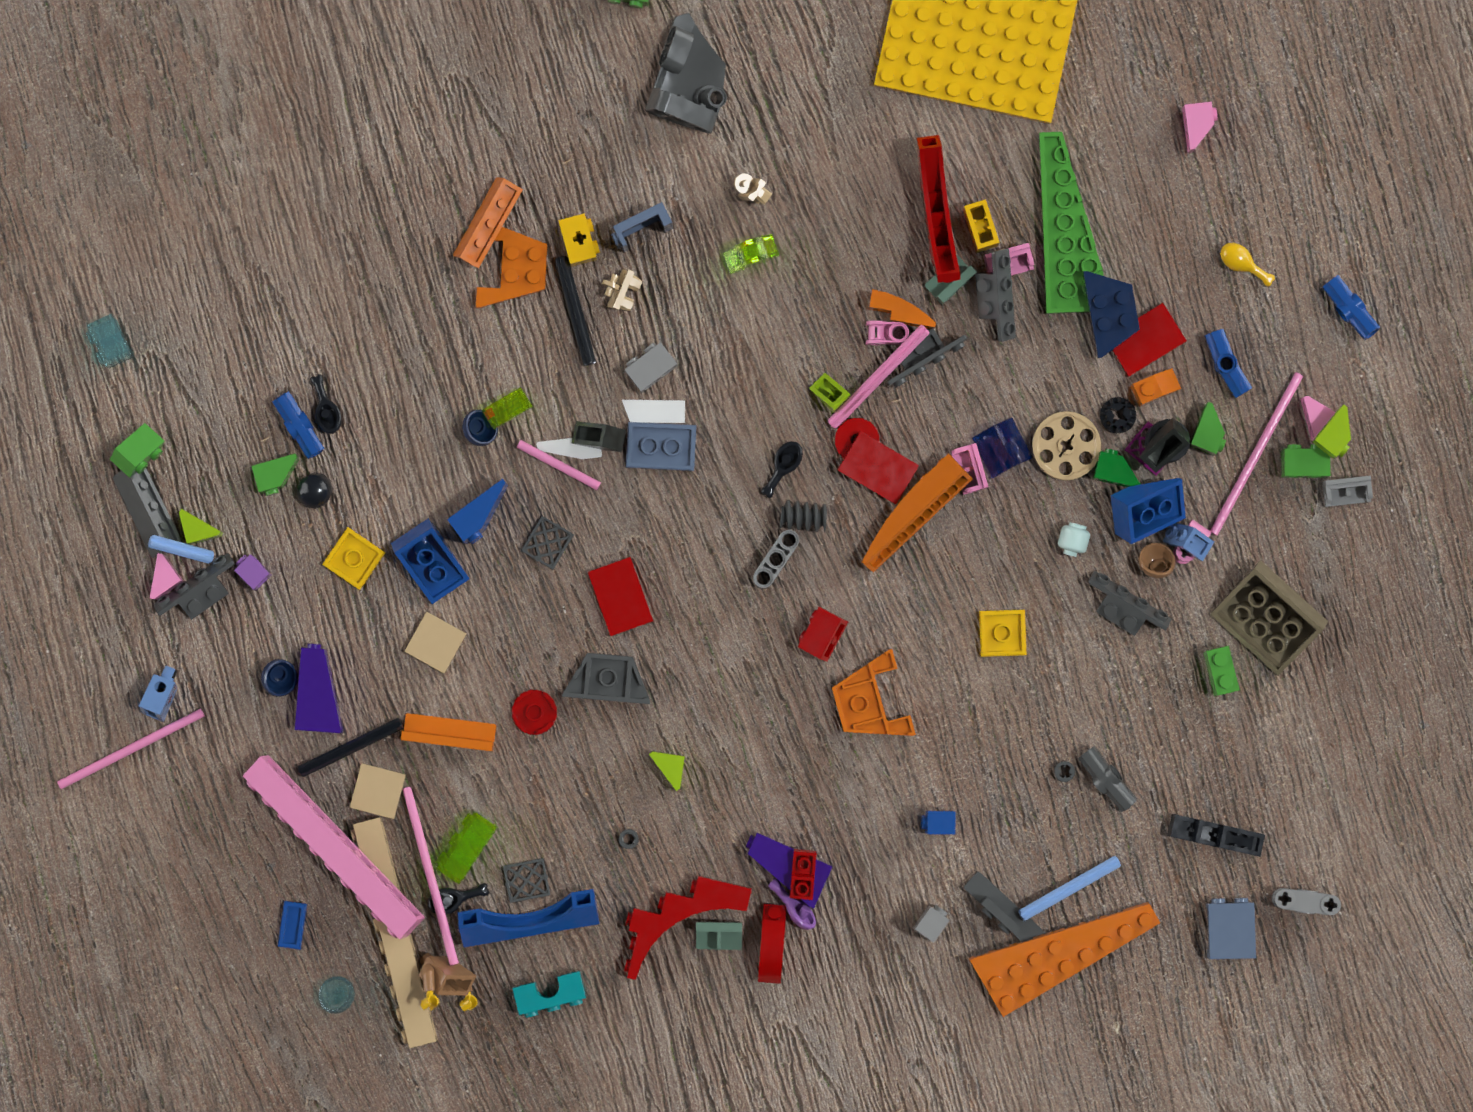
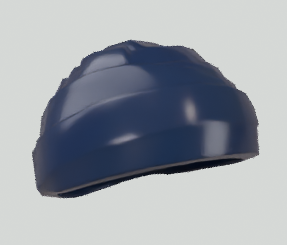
[462,409,498,446]
[261,659,297,697]

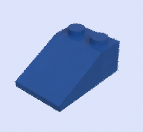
[1111,478,1186,544]
[447,479,508,545]
[391,518,470,604]

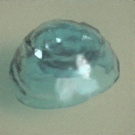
[319,976,355,1014]

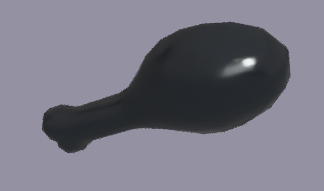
[310,374,342,434]
[761,441,803,498]
[427,883,489,915]

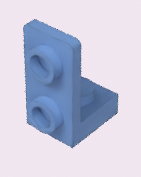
[1163,523,1214,561]

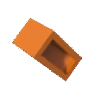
[1130,368,1181,407]

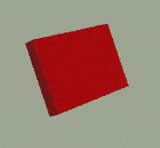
[1112,303,1187,377]
[837,431,919,504]
[588,557,653,636]

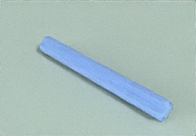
[1018,856,1121,921]

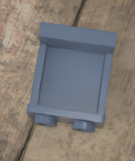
[611,202,673,253]
[1206,898,1256,959]

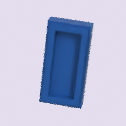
[278,901,308,950]

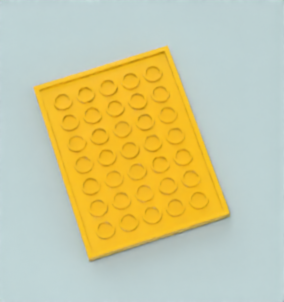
[874,0,1077,124]

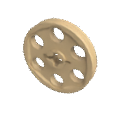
[1032,412,1101,480]

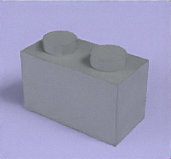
[625,342,678,393]
[913,905,950,943]

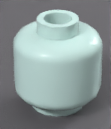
[1058,522,1090,557]

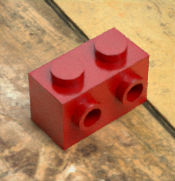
[798,607,848,662]

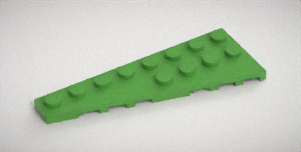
[1039,132,1104,314]

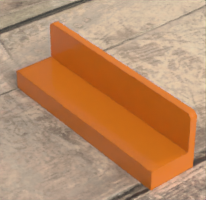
[453,177,523,269]
[401,713,496,751]

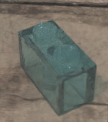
[86,314,134,369]

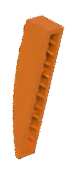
[862,453,973,573]

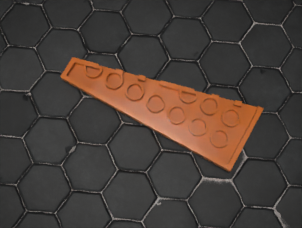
[968,902,1160,1017]

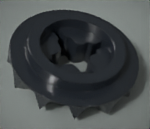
[1100,397,1137,434]

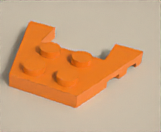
[476,227,548,309]
[832,649,916,736]

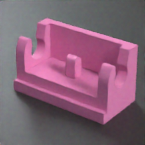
[984,243,1034,276]
[951,443,988,495]

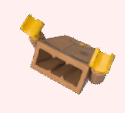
[419,953,478,1011]

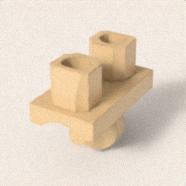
[734,174,772,205]
[602,269,642,311]

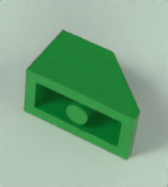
[1093,449,1140,487]

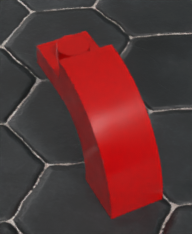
[758,904,786,984]

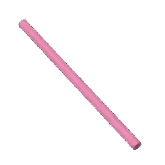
[1210,372,1303,536]
[402,787,459,966]

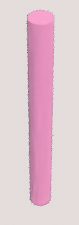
[517,440,601,490]

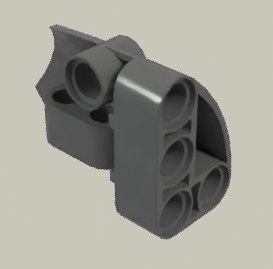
[645,13,727,134]

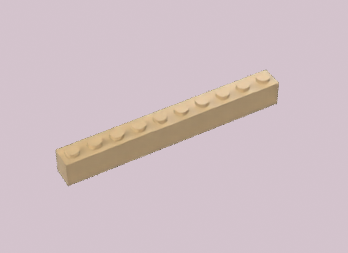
[351,817,438,1048]

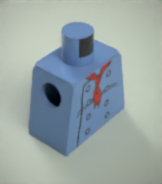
[139,666,178,722]

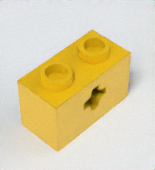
[963,199,1000,253]
[558,213,600,267]

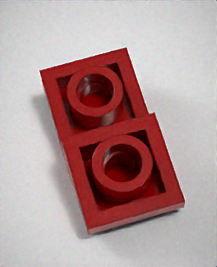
[790,849,817,900]

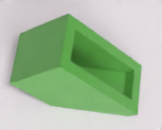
[1190,402,1226,456]
[251,454,299,496]

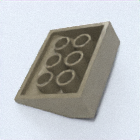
[1210,560,1328,676]

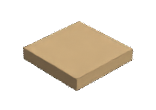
[404,612,467,674]
[350,763,406,819]

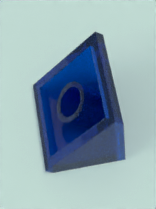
[972,418,1033,479]

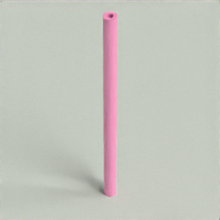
[57,708,205,789]

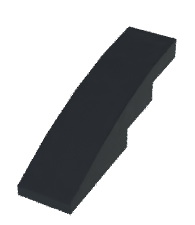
[1167,814,1265,857]

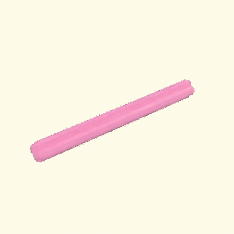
[828,325,929,429]

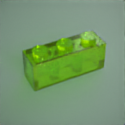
[436,811,499,884]

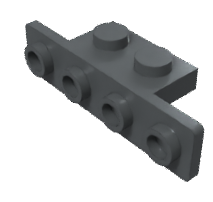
[975,248,1016,342]
[887,329,967,388]
[154,553,235,620]
[1088,571,1172,636]
[964,871,1045,942]

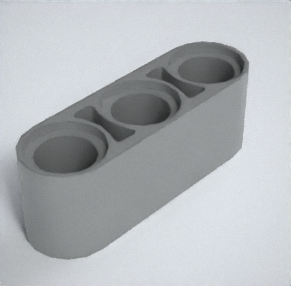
[753,530,799,589]

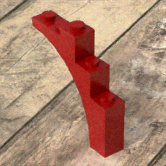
[917,135,961,283]
[624,875,752,980]

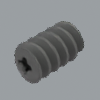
[780,500,828,532]

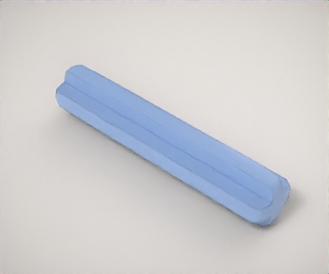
[148,535,214,564]

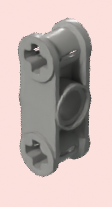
[1272,888,1341,915]

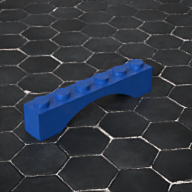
[458,889,600,947]

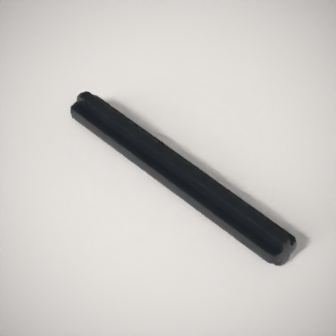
[555,256,596,366]
[297,718,403,777]

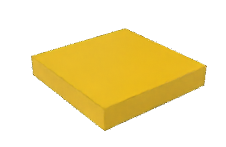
[322,527,386,590]
[979,610,1027,657]

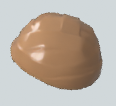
[1138,543,1176,579]

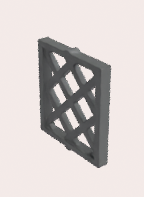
[521,516,574,570]
[503,858,551,903]

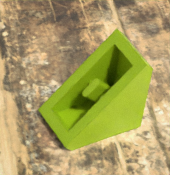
[809,373,851,414]
[179,509,223,545]
[649,752,685,791]

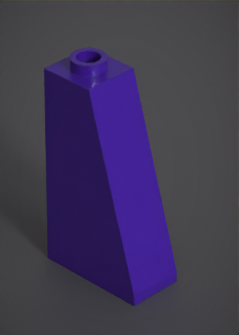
[295,644,343,733]
[746,832,832,909]

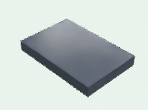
[626,422,696,471]

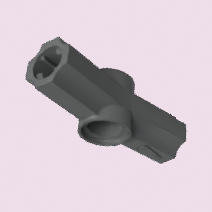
[1078,746,1137,812]

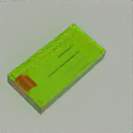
[482,387,532,430]

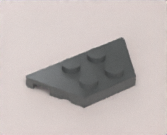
[562,653,651,704]

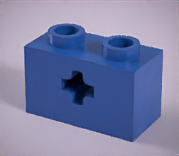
[921,811,956,835]

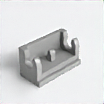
[1322,476,1373,507]

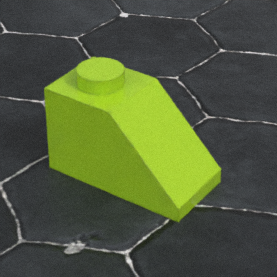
[1312,405,1351,459]

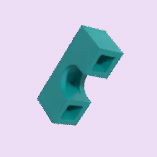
[512,970,587,1018]

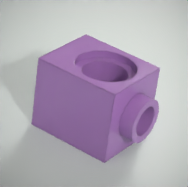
[234,554,272,591]

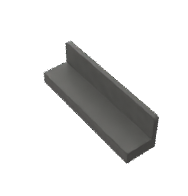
[113,468,183,558]

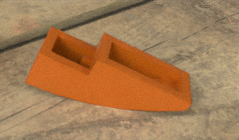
[869,289,936,329]

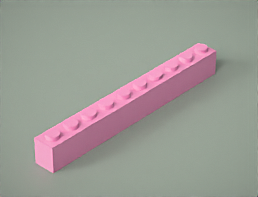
[243,755,425,939]

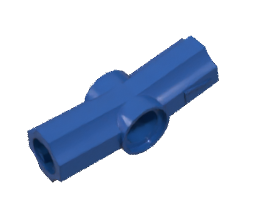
[1322,275,1380,341]
[1205,329,1252,398]
[272,391,325,459]

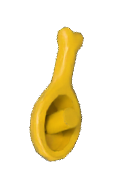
[1220,242,1275,287]

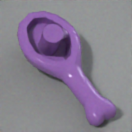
[768,879,816,930]

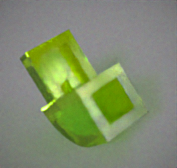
[723,234,780,274]

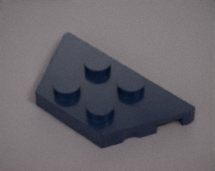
[1083,271,1140,358]

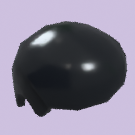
[296,472,333,509]

